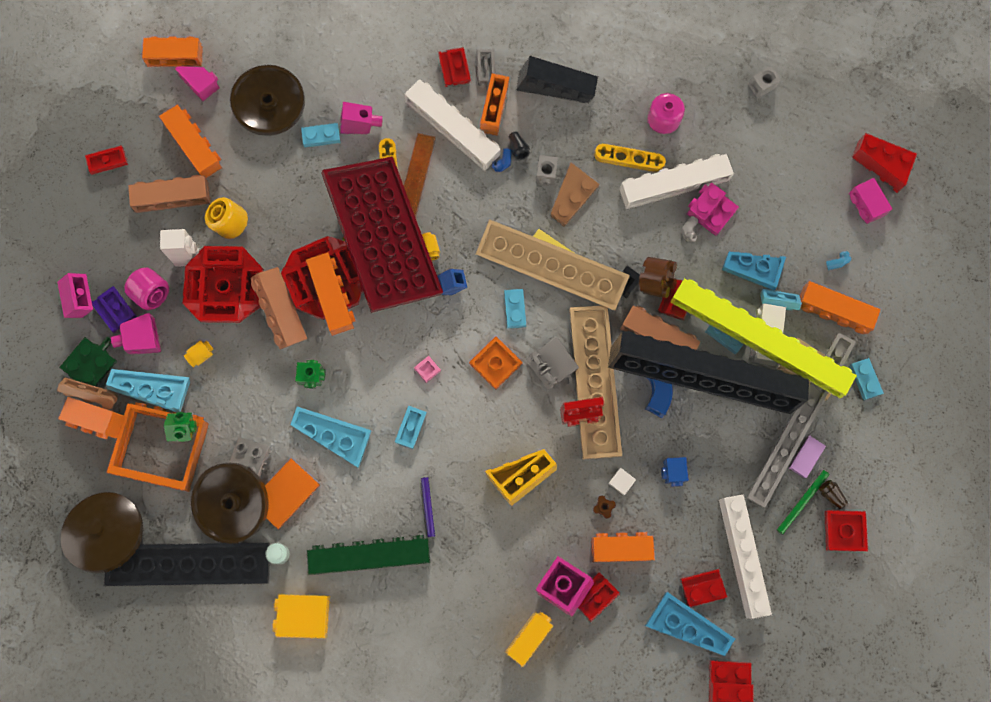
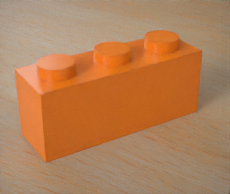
[142,36,203,67]
[480,73,510,136]
[58,397,125,440]
[591,532,655,562]

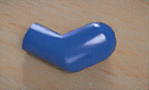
[492,148,512,172]

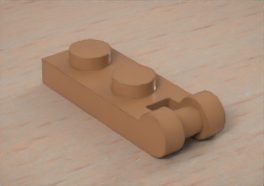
[57,377,118,410]

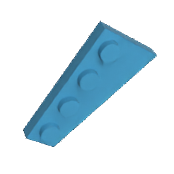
[645,592,735,656]

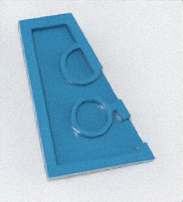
[722,252,786,290]

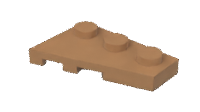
[550,163,599,227]

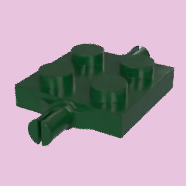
[59,337,117,387]

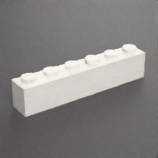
[405,79,500,171]
[619,154,734,209]
[719,494,772,619]

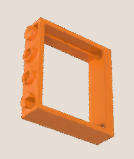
[107,402,209,492]

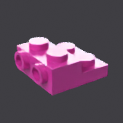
[687,182,739,236]

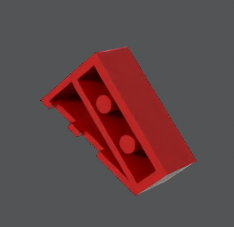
[852,133,917,193]

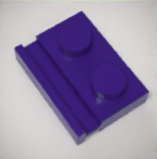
[92,286,137,333]

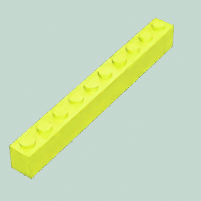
[671,278,857,398]

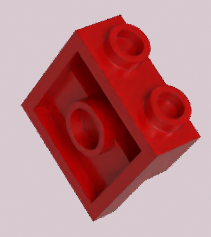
[560,397,604,427]
[709,660,754,702]

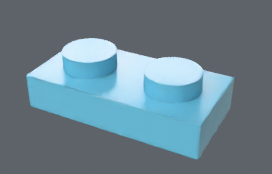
[301,123,341,148]
[760,288,802,310]
[504,289,526,329]
[705,325,744,355]
[849,358,884,401]
[395,406,427,449]

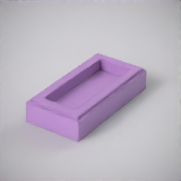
[788,435,826,479]

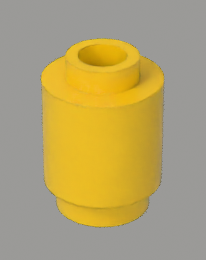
[422,232,440,261]
[183,340,214,367]

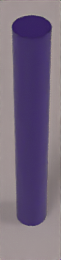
[421,477,435,538]

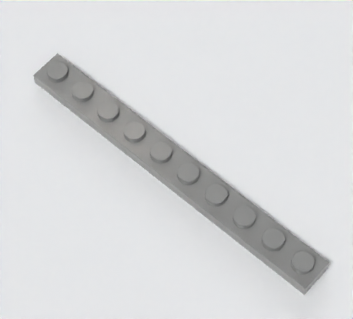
[747,333,856,508]

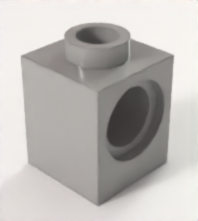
[748,66,781,98]
[536,155,558,186]

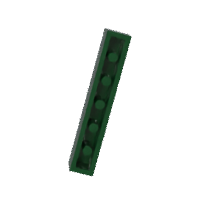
[307,535,431,575]

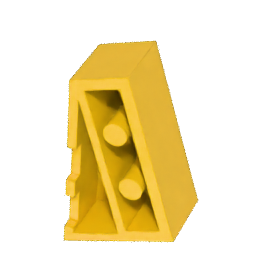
[485,449,557,506]

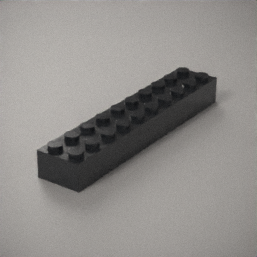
[608,331,809,415]

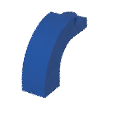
[645,378,673,418]

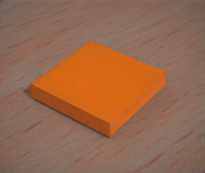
[469,337,523,390]

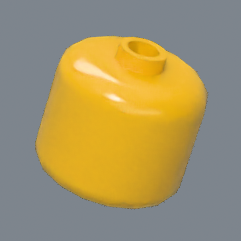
[204,197,248,239]

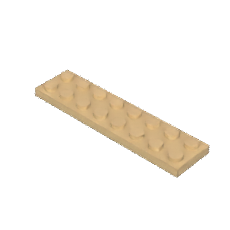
[476,219,630,310]
[569,306,622,459]

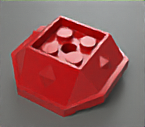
[281,236,363,320]
[182,246,264,323]

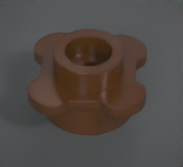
[593,495,616,519]

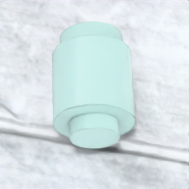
[266,543,290,564]

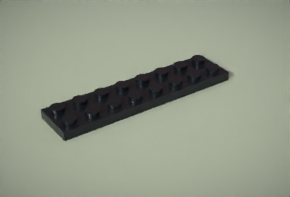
[104,543,270,586]

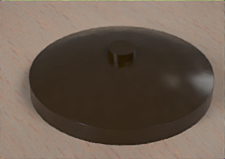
[230,65,305,136]
[191,462,269,544]
[60,492,143,573]

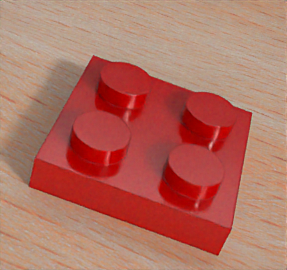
[825,510,868,552]

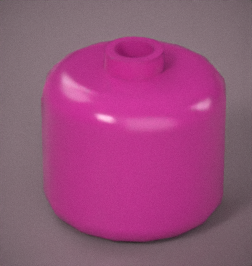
[647,93,685,134]
[125,267,169,310]

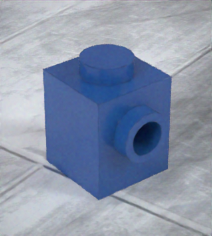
[437,269,468,295]
[661,457,689,487]

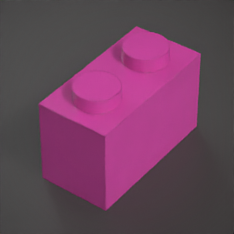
[849,178,892,224]
[57,273,93,318]

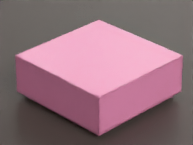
[414,356,441,383]

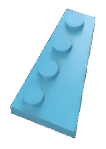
[106,369,190,413]
[290,407,372,468]

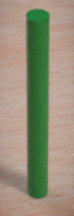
[777,470,830,535]

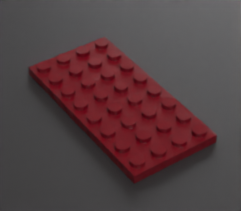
[321,156,443,313]

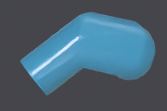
[826,251,851,270]

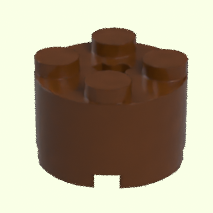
[639,257,677,298]

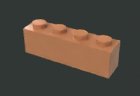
[128,175,211,213]
[251,267,307,350]
[620,305,701,350]

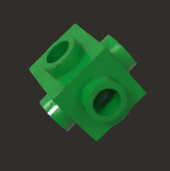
[295,360,326,389]
[164,412,197,442]

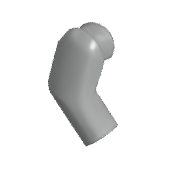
[682,216,698,243]

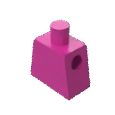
[340,102,382,134]
[111,313,161,354]

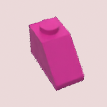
[175,66,219,101]

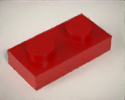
[85,145,128,175]

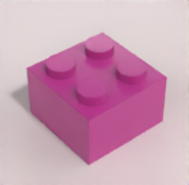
[535,556,594,617]

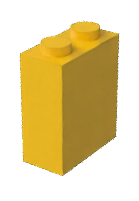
[272,594,330,638]
[505,611,553,667]

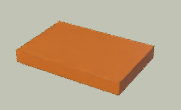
[265,458,320,529]

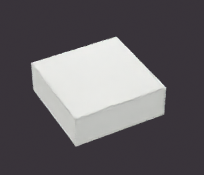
[608,468,636,496]

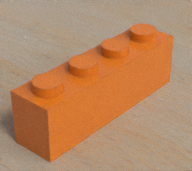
[159,104,222,178]
[306,253,356,336]
[800,281,881,334]

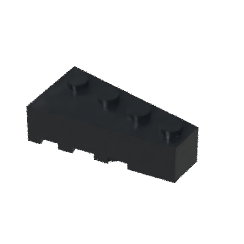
[516,56,598,103]

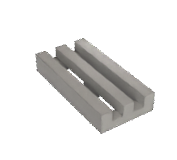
[476,49,496,85]

